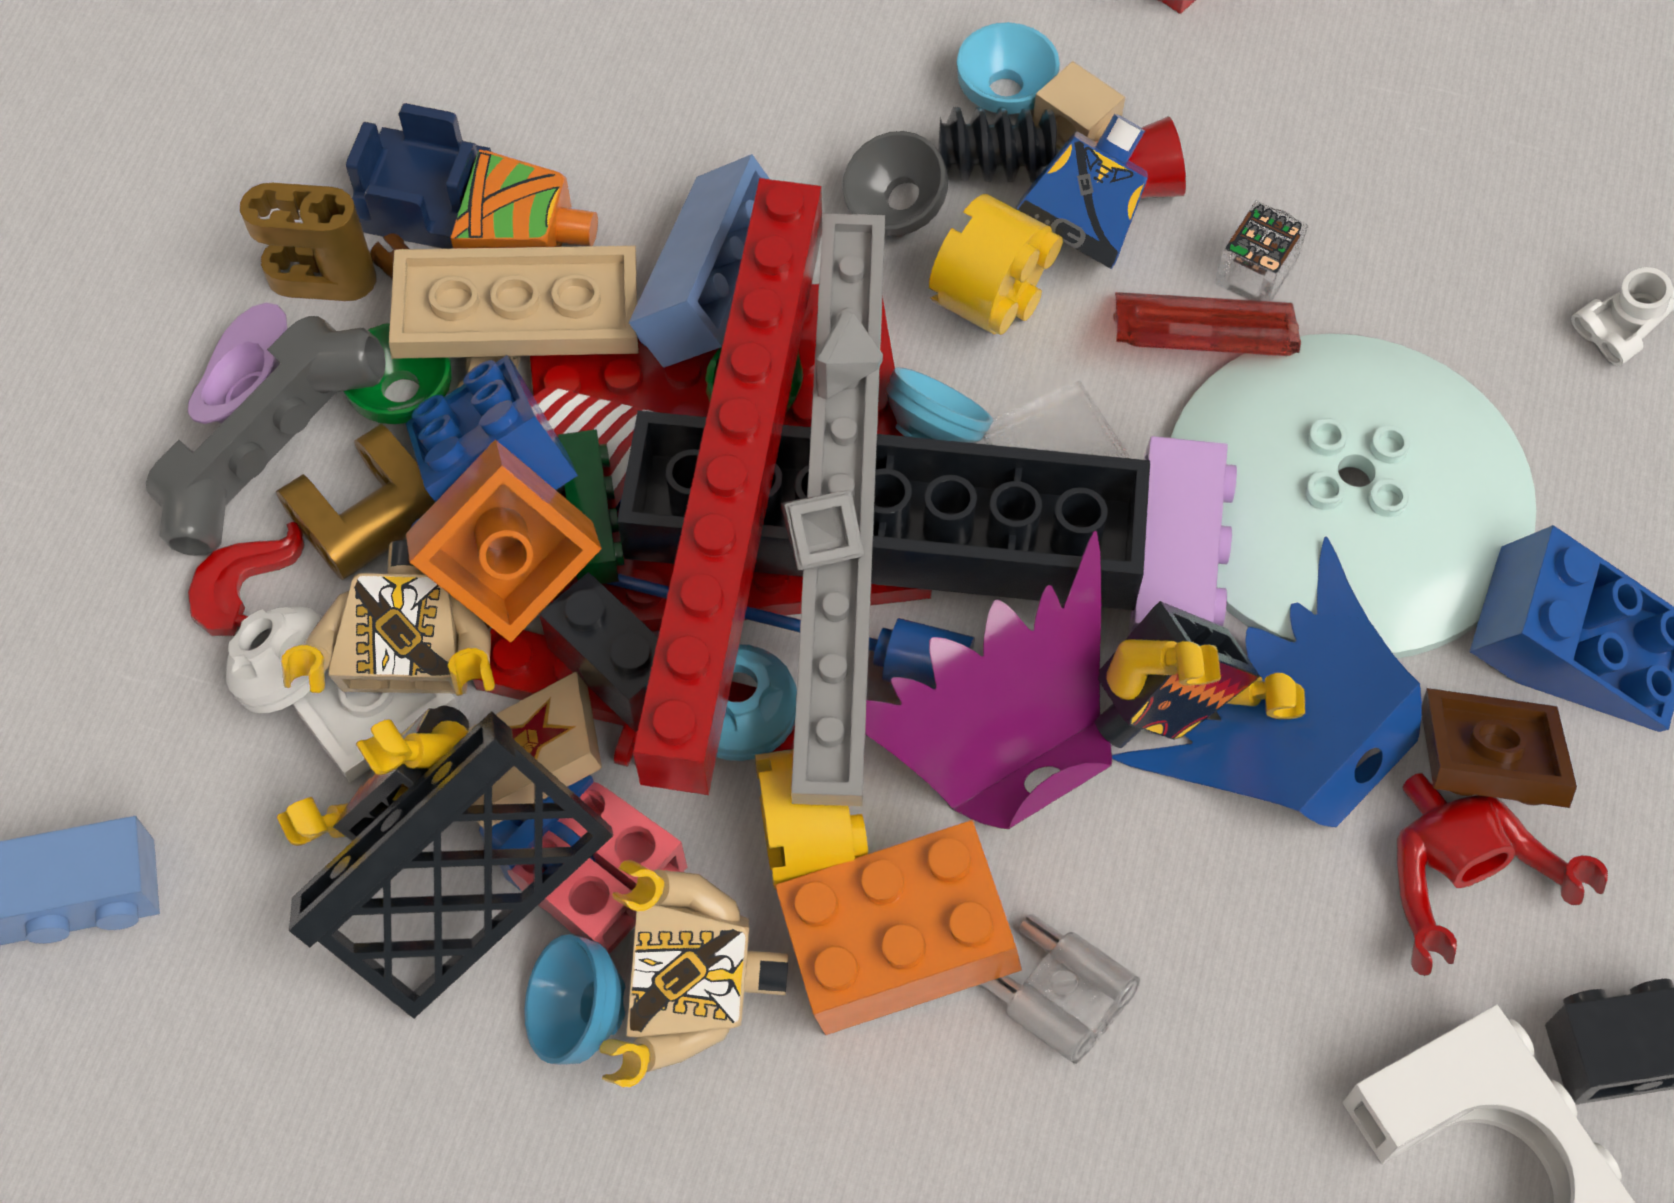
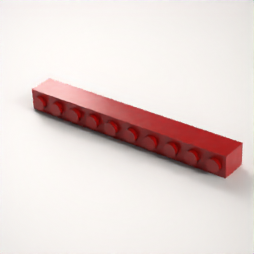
[633,178,822,795]

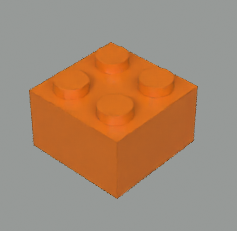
[406,439,602,643]

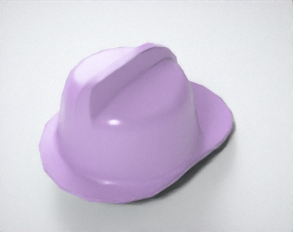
[188,302,287,424]

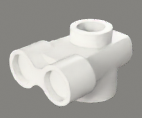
[1571,267,1674,366]

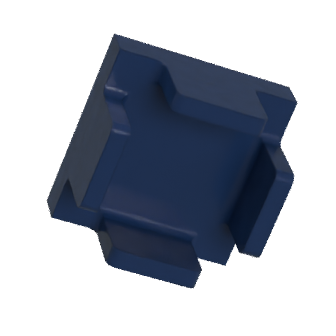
[346,103,491,249]

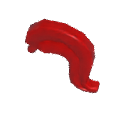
[188,522,305,636]

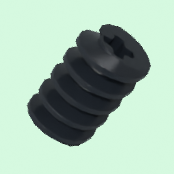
[938,107,1057,183]

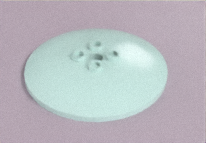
[1171,334,1536,658]

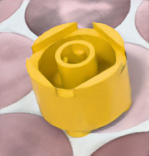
[929,194,1063,335]
[755,749,868,890]

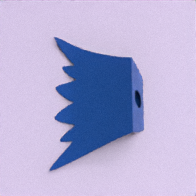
[1112,536,1422,827]

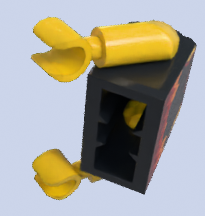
[1095,601,1305,748]
[277,706,469,846]

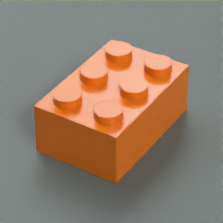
[775,820,1022,1035]

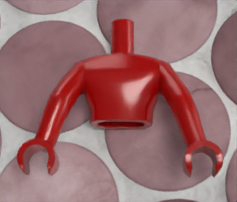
[1397,773,1608,976]

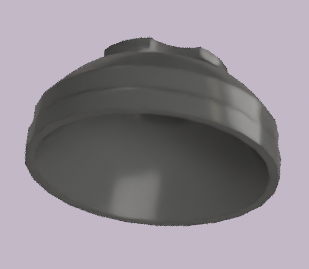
[842,131,948,236]

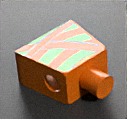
[451,150,598,249]

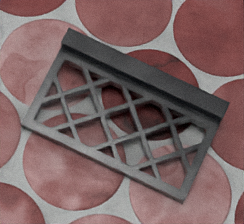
[289,711,614,1019]

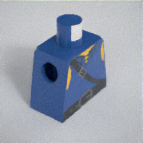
[1016,114,1148,269]

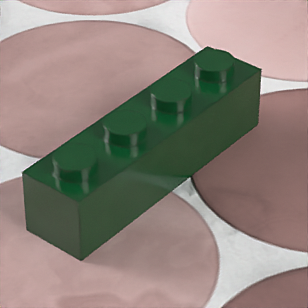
[558,429,625,584]

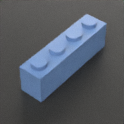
[629,154,770,368]
[0,816,160,945]

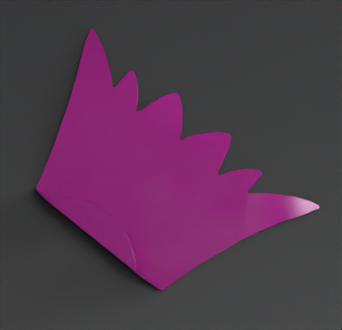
[865,531,1112,829]

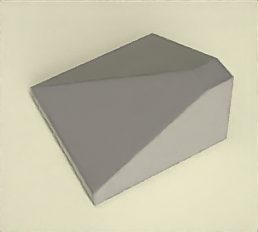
[815,309,883,399]
[781,489,865,570]

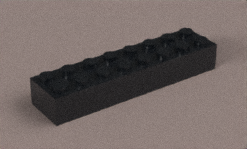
[617,411,1150,610]

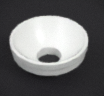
[226,606,328,713]

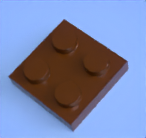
[1422,688,1577,808]

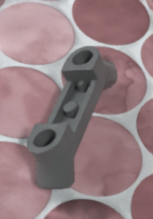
[146,316,386,556]

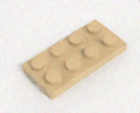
[389,246,638,358]

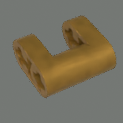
[240,183,376,301]
[276,423,435,580]

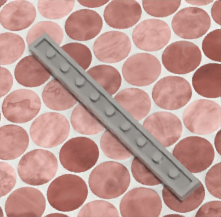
[791,213,885,806]

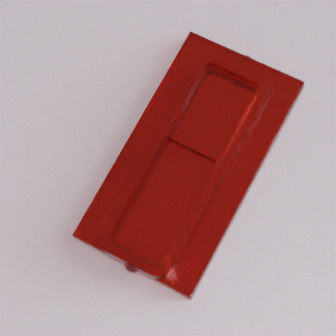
[1113,292,1301,356]

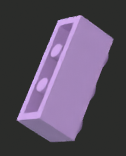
[1129,436,1237,635]

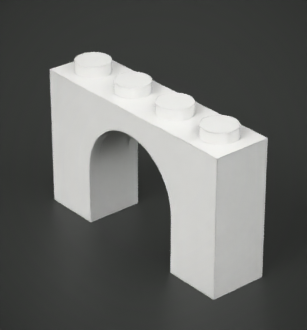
[1342,1004,1635,1203]

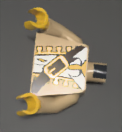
[281,540,495,696]
[599,860,789,1087]

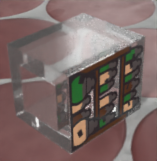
[1215,200,1309,309]

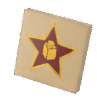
[468,672,602,829]

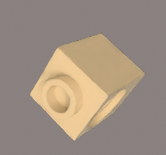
[1033,61,1125,150]

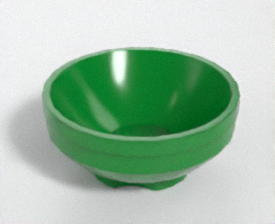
[343,323,452,425]

